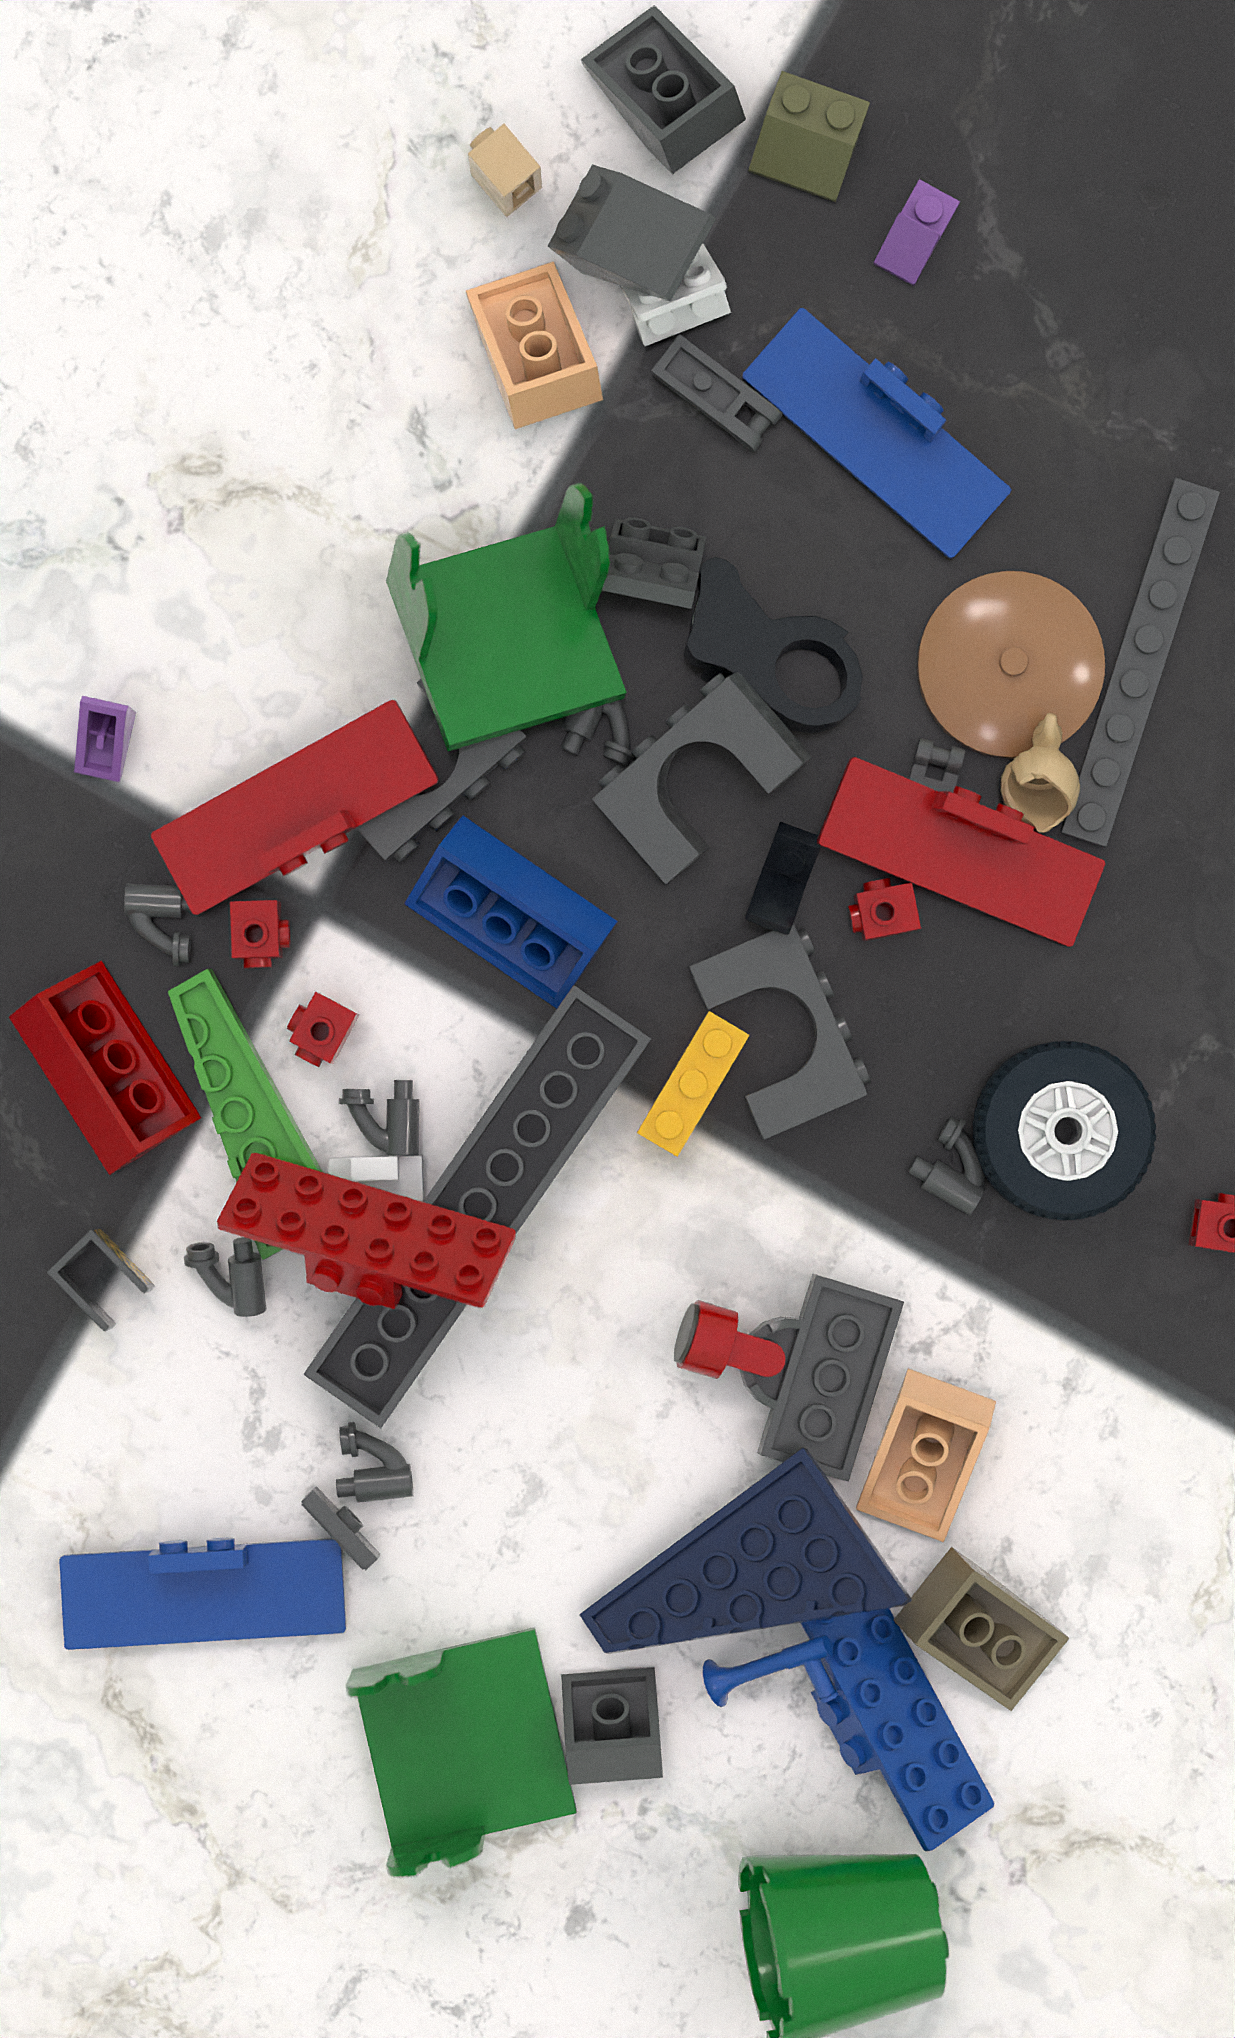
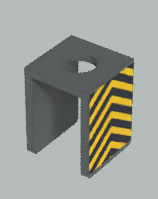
[47,1228,155,1331]

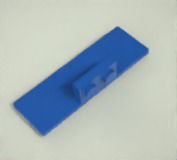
[742,308,1011,559]
[59,1537,346,1650]
[801,1608,994,1851]

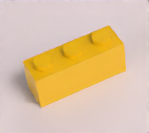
[636,1011,750,1157]

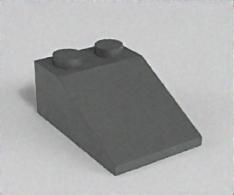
[581,5,746,174]
[547,165,716,302]

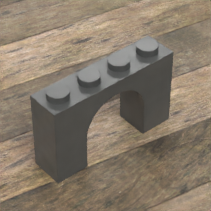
[592,671,812,884]
[357,679,527,863]
[688,923,871,1140]

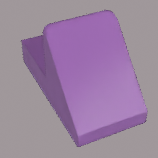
[873,179,960,286]

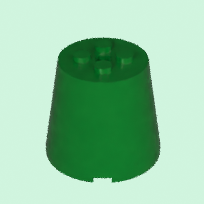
[738,1854,949,2038]

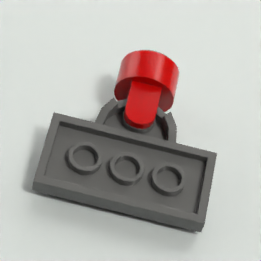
[674,1273,904,1482]

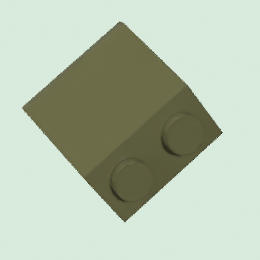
[748,71,870,203]

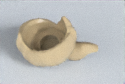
[1000,713,1080,833]

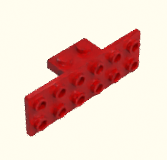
[151,700,439,915]
[817,757,1105,947]
[217,1153,516,1310]

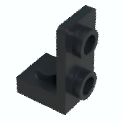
[745,821,821,935]

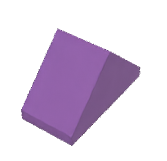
[74,696,136,782]

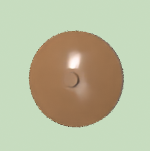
[917,571,1105,759]

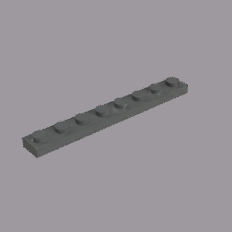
[1060,478,1220,848]

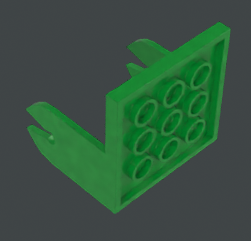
[386,483,627,751]
[345,1627,577,1877]

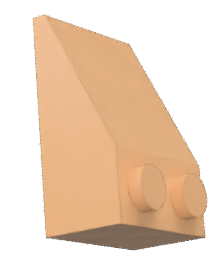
[466,261,603,429]
[856,1368,996,1542]

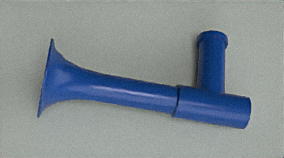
[703,1635,839,1707]

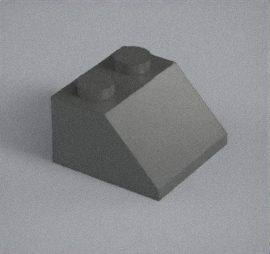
[561,1667,663,1785]

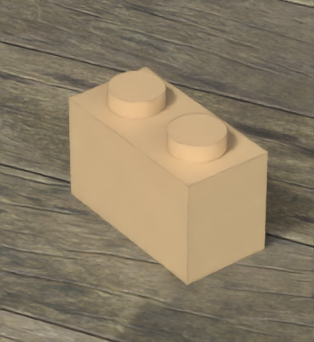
[468,124,542,217]

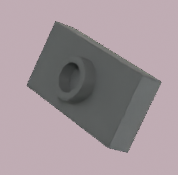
[301,1486,380,1570]

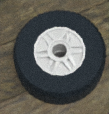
[972,1041,1156,1220]

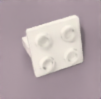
[619,244,731,347]

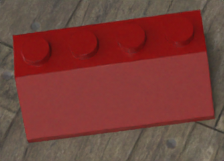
[9,961,202,1175]

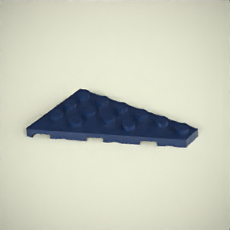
[579,1448,912,1654]

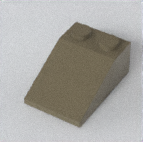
[893,1547,1069,1711]

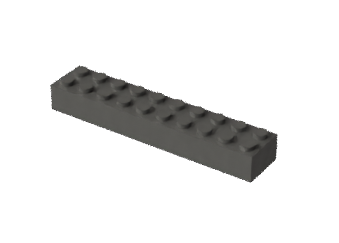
[303,985,651,1428]

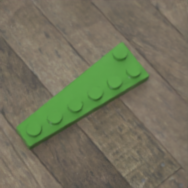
[168,968,323,1260]

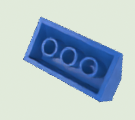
[404,816,618,1009]

